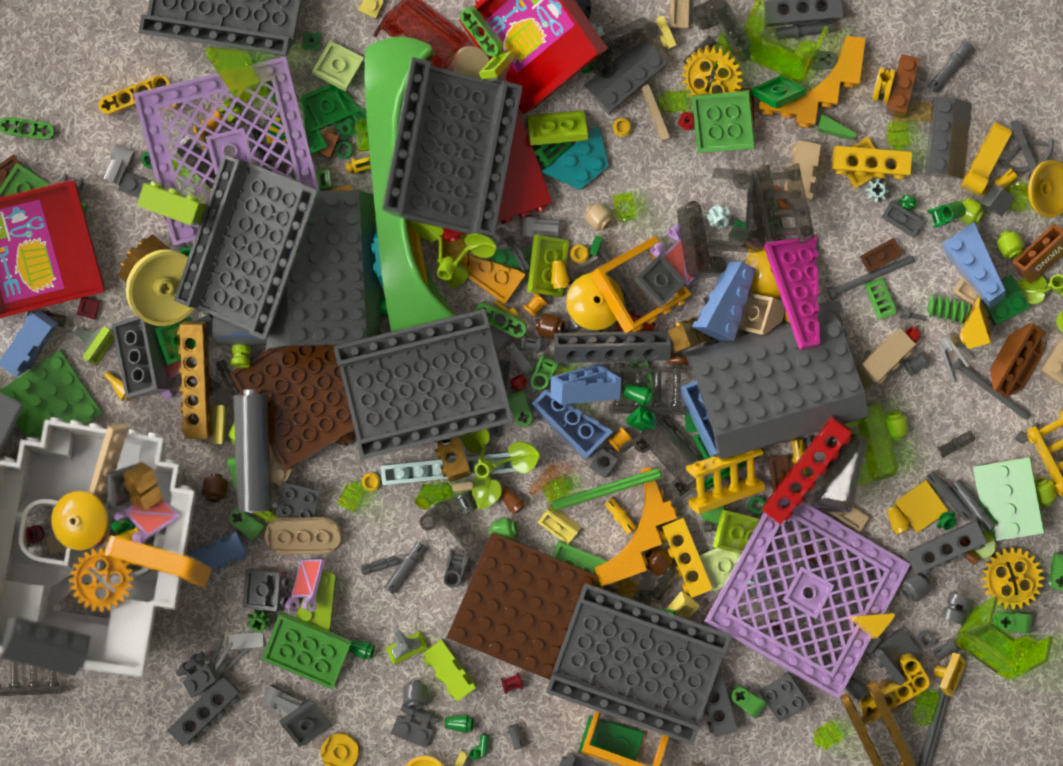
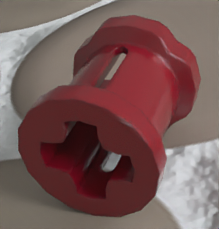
[26,525,45,543]
[500,672,524,694]

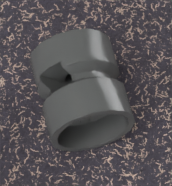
[941,592,974,626]

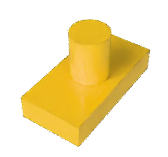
[934,653,966,697]

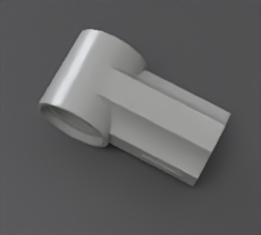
[104,144,135,185]
[521,217,559,238]
[261,684,303,714]

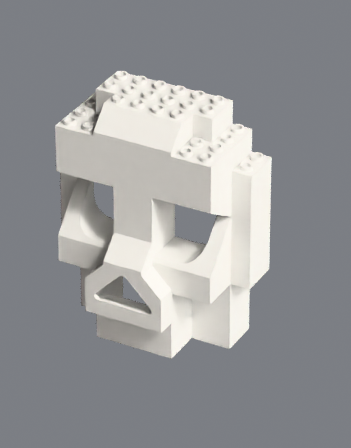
[0,417,196,678]

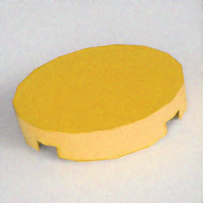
[320,733,359,766]

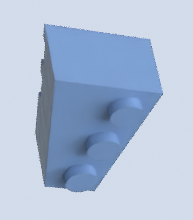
[0,310,58,377]
[550,364,621,405]
[186,531,249,573]

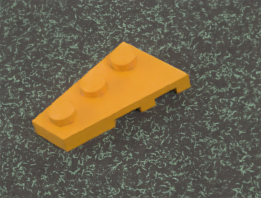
[462,254,527,304]

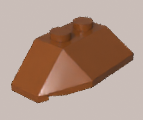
[990,323,1045,399]

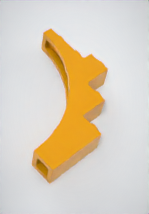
[758,36,866,129]
[595,466,678,586]

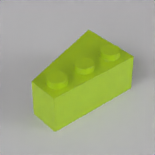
[137,181,207,226]
[295,568,337,632]
[423,639,477,702]

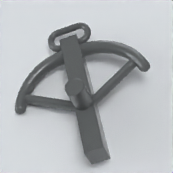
[999,119,1054,181]

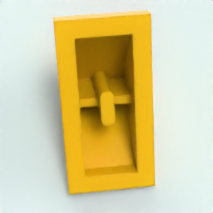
[851,613,894,639]

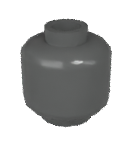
[901,573,931,602]
[403,680,428,710]

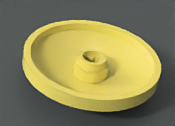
[126,250,194,326]

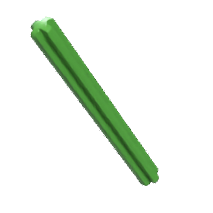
[552,468,662,511]

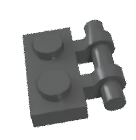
[176,652,220,698]
[390,704,438,748]

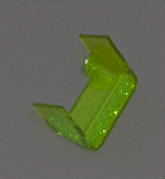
[737,0,828,82]
[203,46,269,109]
[838,402,898,489]
[955,596,1053,680]

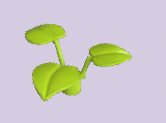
[410,221,497,289]
[1016,274,1063,332]
[460,429,540,510]

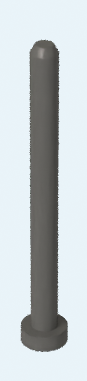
[827,256,914,300]
[951,358,1030,420]

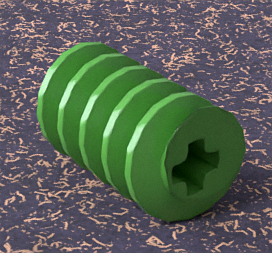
[927,293,970,325]

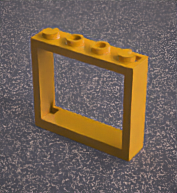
[590,236,691,334]
[581,710,669,766]

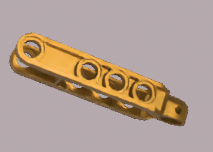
[840,680,916,766]

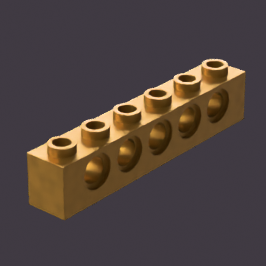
[177,321,212,439]
[432,436,471,483]

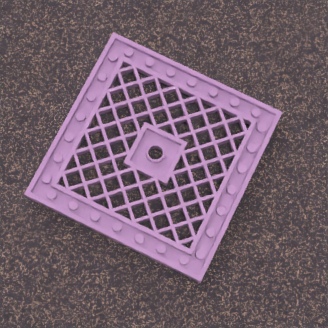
[133,56,320,245]
[704,498,910,699]

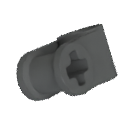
[444,550,469,588]

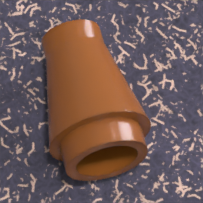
[501,486,525,514]

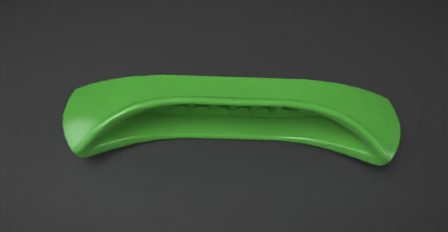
[365,37,457,332]

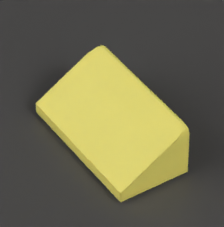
[211,405,227,444]
[537,504,581,545]
[666,592,700,619]

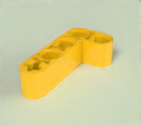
[98,75,179,116]
[960,122,1012,196]
[859,653,930,716]

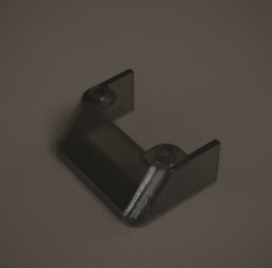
[707,168,769,253]
[622,413,710,508]
[813,434,868,516]

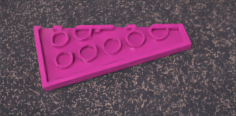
[764,235,820,350]

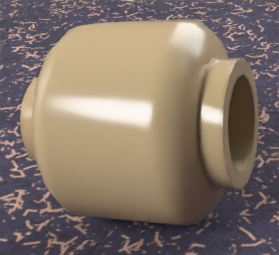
[585,202,613,231]

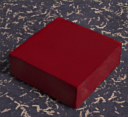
[76,297,101,320]

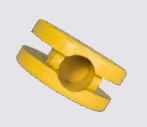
[872,67,896,104]

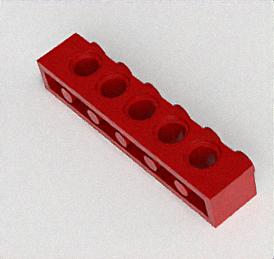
[762,416,852,524]

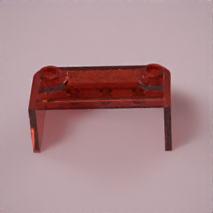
[373,0,469,70]

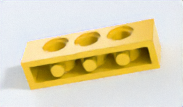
[831,146,912,180]
[661,517,712,598]

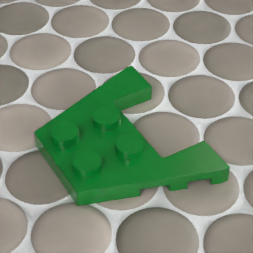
[300,84,368,155]

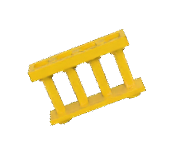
[1026,410,1063,497]
[686,449,765,514]

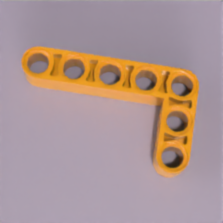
[104,536,211,587]

